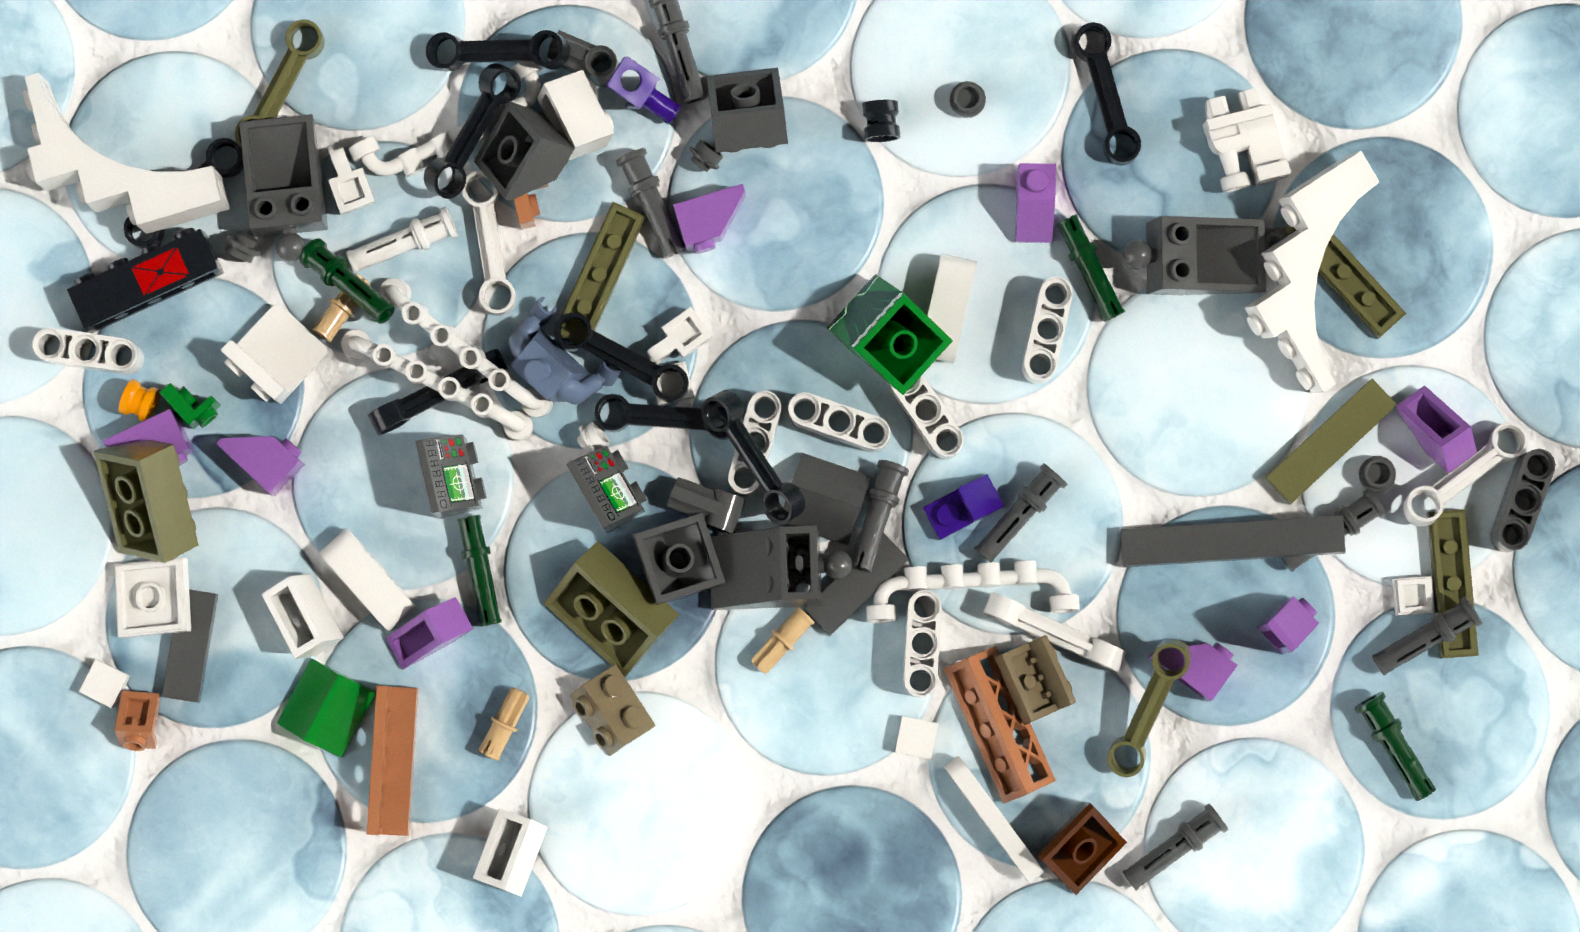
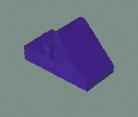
[923,474,1005,540]

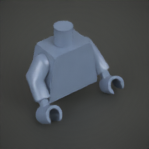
[508,297,622,405]

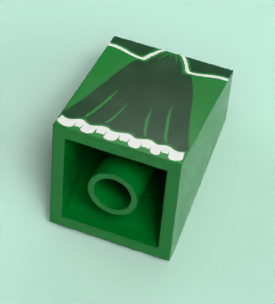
[826,274,953,395]

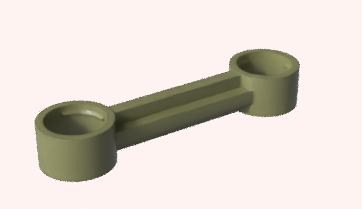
[235,19,325,147]
[1107,638,1191,777]

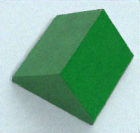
[277,658,376,757]

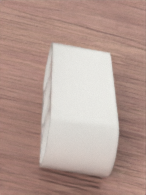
[927,253,977,364]
[1022,277,1073,384]
[32,328,144,375]
[889,374,964,459]
[728,391,781,497]
[788,392,891,452]
[319,528,416,631]
[903,590,942,698]

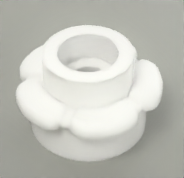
[577,421,610,454]

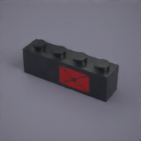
[67,227,224,333]

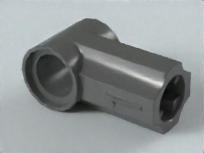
[546,30,619,87]
[667,477,746,534]

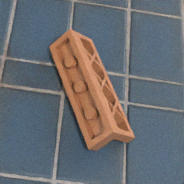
[944,646,1056,804]
[367,686,419,836]

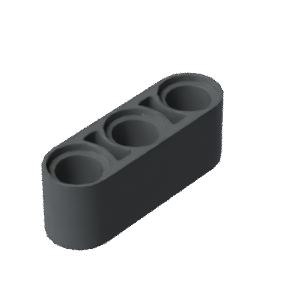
[1490,448,1556,553]

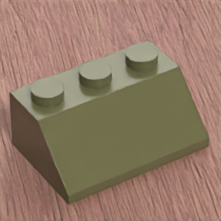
[93,440,199,563]
[544,541,680,677]

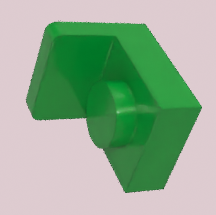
[159,383,221,429]

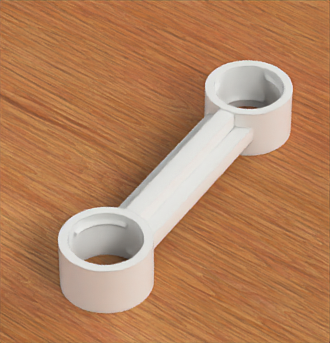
[462,171,517,316]
[1403,422,1529,527]
[983,592,1127,673]

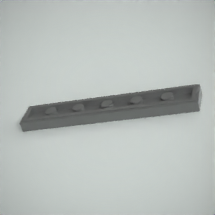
[1121,515,1346,568]

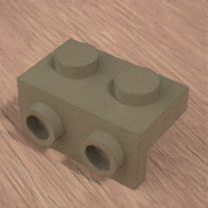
[994,635,1076,725]
[570,664,656,756]

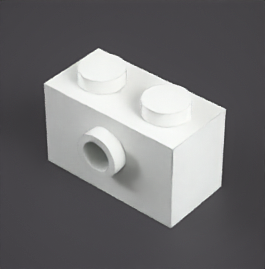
[537,70,614,160]
[262,574,344,659]
[473,808,548,897]

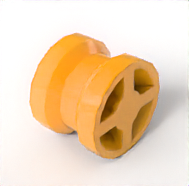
[118,379,161,422]

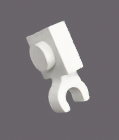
[328,147,376,215]
[647,307,712,364]

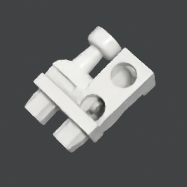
[1202,87,1291,193]

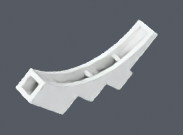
[23,73,230,234]
[1244,151,1379,393]

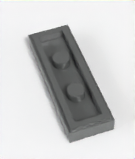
[805,533,909,636]
[162,590,218,703]

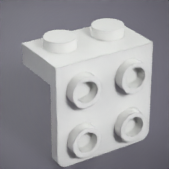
[221,304,328,404]

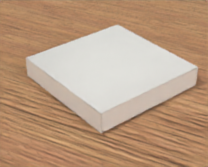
[114,557,191,638]

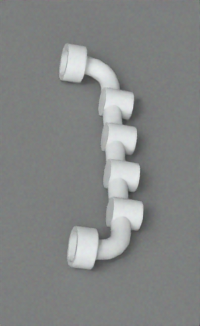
[348,61,543,177]
[379,278,553,417]
[341,329,534,441]
[866,561,1080,623]

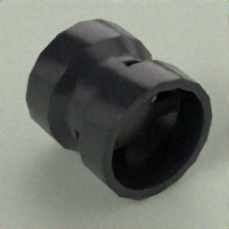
[862,99,900,142]

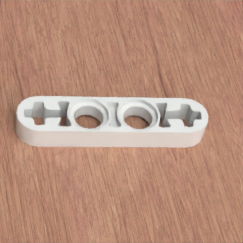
[944,756,1044,883]

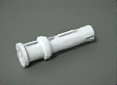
[346,206,458,273]

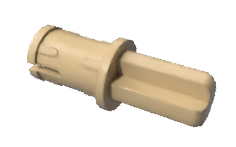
[311,274,370,343]
[751,607,815,674]
[478,687,529,761]

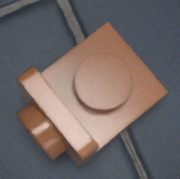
[514,184,549,230]
[114,691,161,751]

